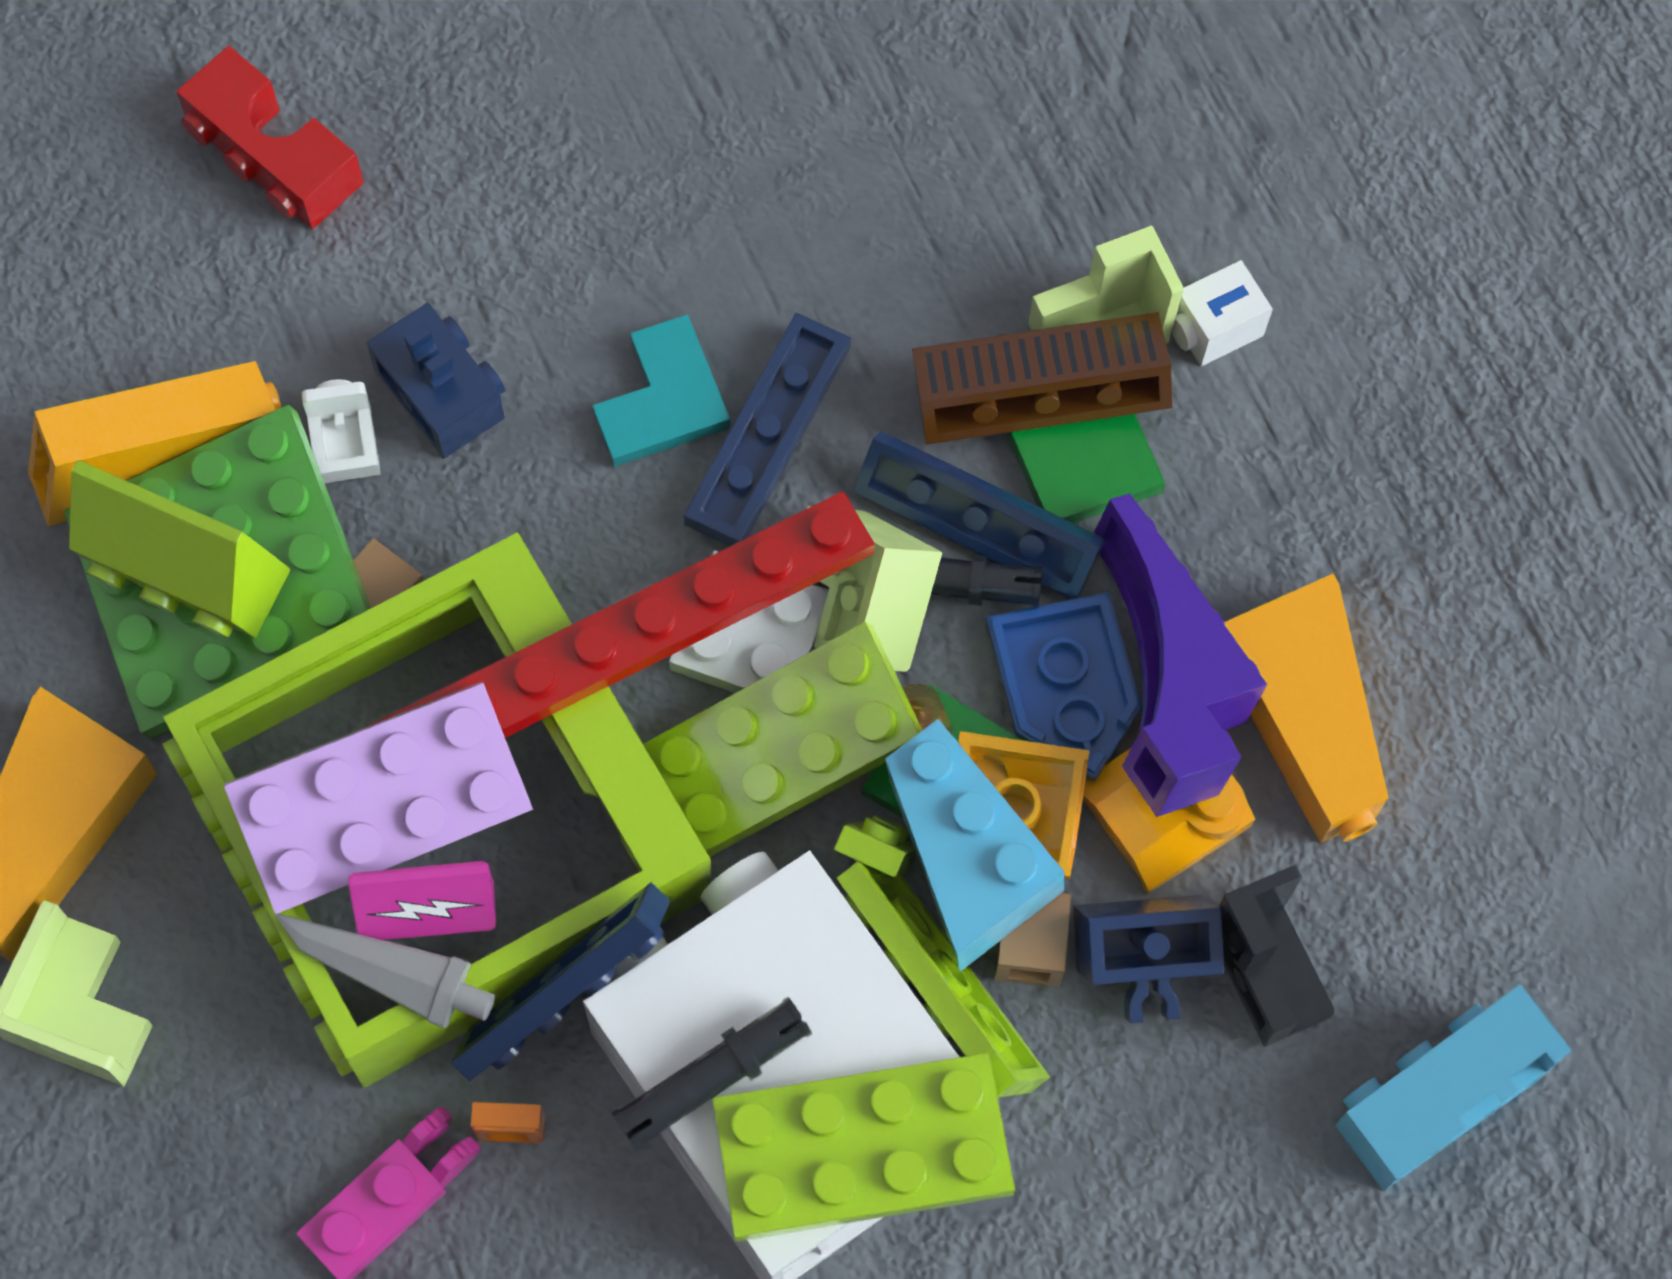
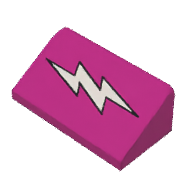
[348,861,496,940]

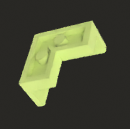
[1028,226,1183,344]
[807,506,942,672]
[0,900,153,1087]

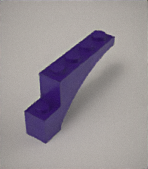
[1094,493,1268,817]

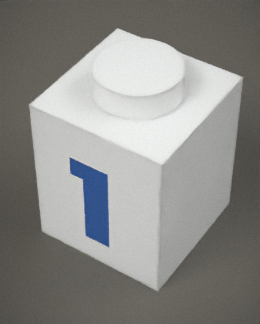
[1172,260,1273,366]

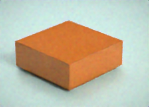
[471,1102,545,1144]

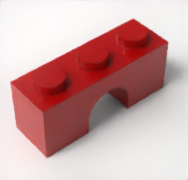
[176,45,364,230]

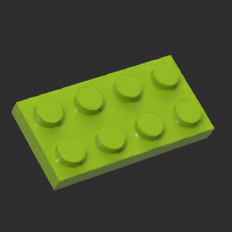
[644,622,922,857]
[837,862,1050,1098]
[713,1053,1015,1242]

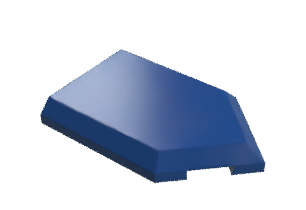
[986,592,1141,781]

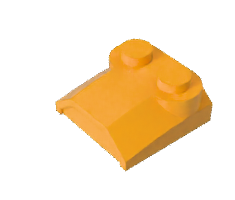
[958,731,1090,880]
[1083,748,1255,895]

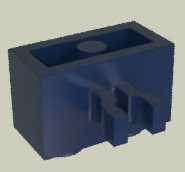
[366,302,505,459]
[1073,895,1224,1023]

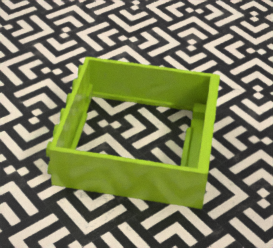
[162,532,712,1088]

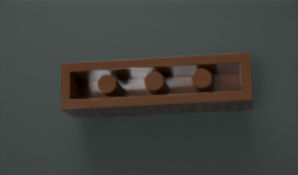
[912,312,1172,444]

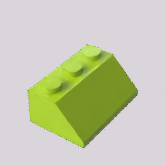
[69,460,291,638]

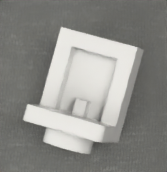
[301,379,381,483]

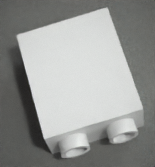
[583,850,959,1279]

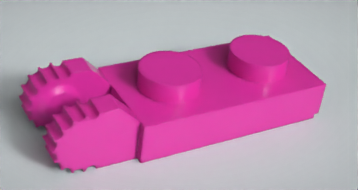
[296,1106,482,1279]

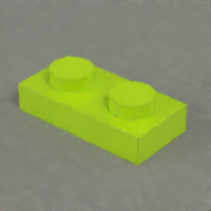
[834,815,917,877]

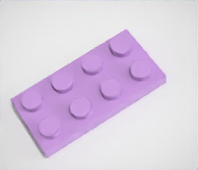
[223,682,533,914]

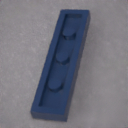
[684,313,851,546]
[852,431,1106,599]
[450,882,670,1082]

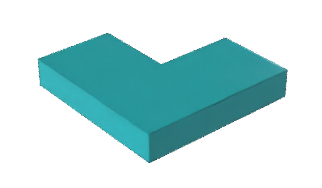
[592,314,730,467]

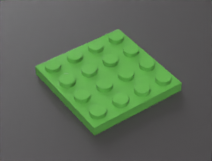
[64,404,371,739]

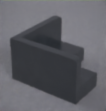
[1219,865,1335,1047]

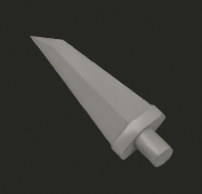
[273,912,495,1028]

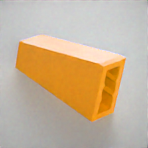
[28,361,281,526]
[1224,573,1389,843]
[0,687,157,963]

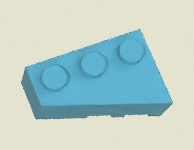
[885,719,1064,972]
[1335,984,1572,1191]

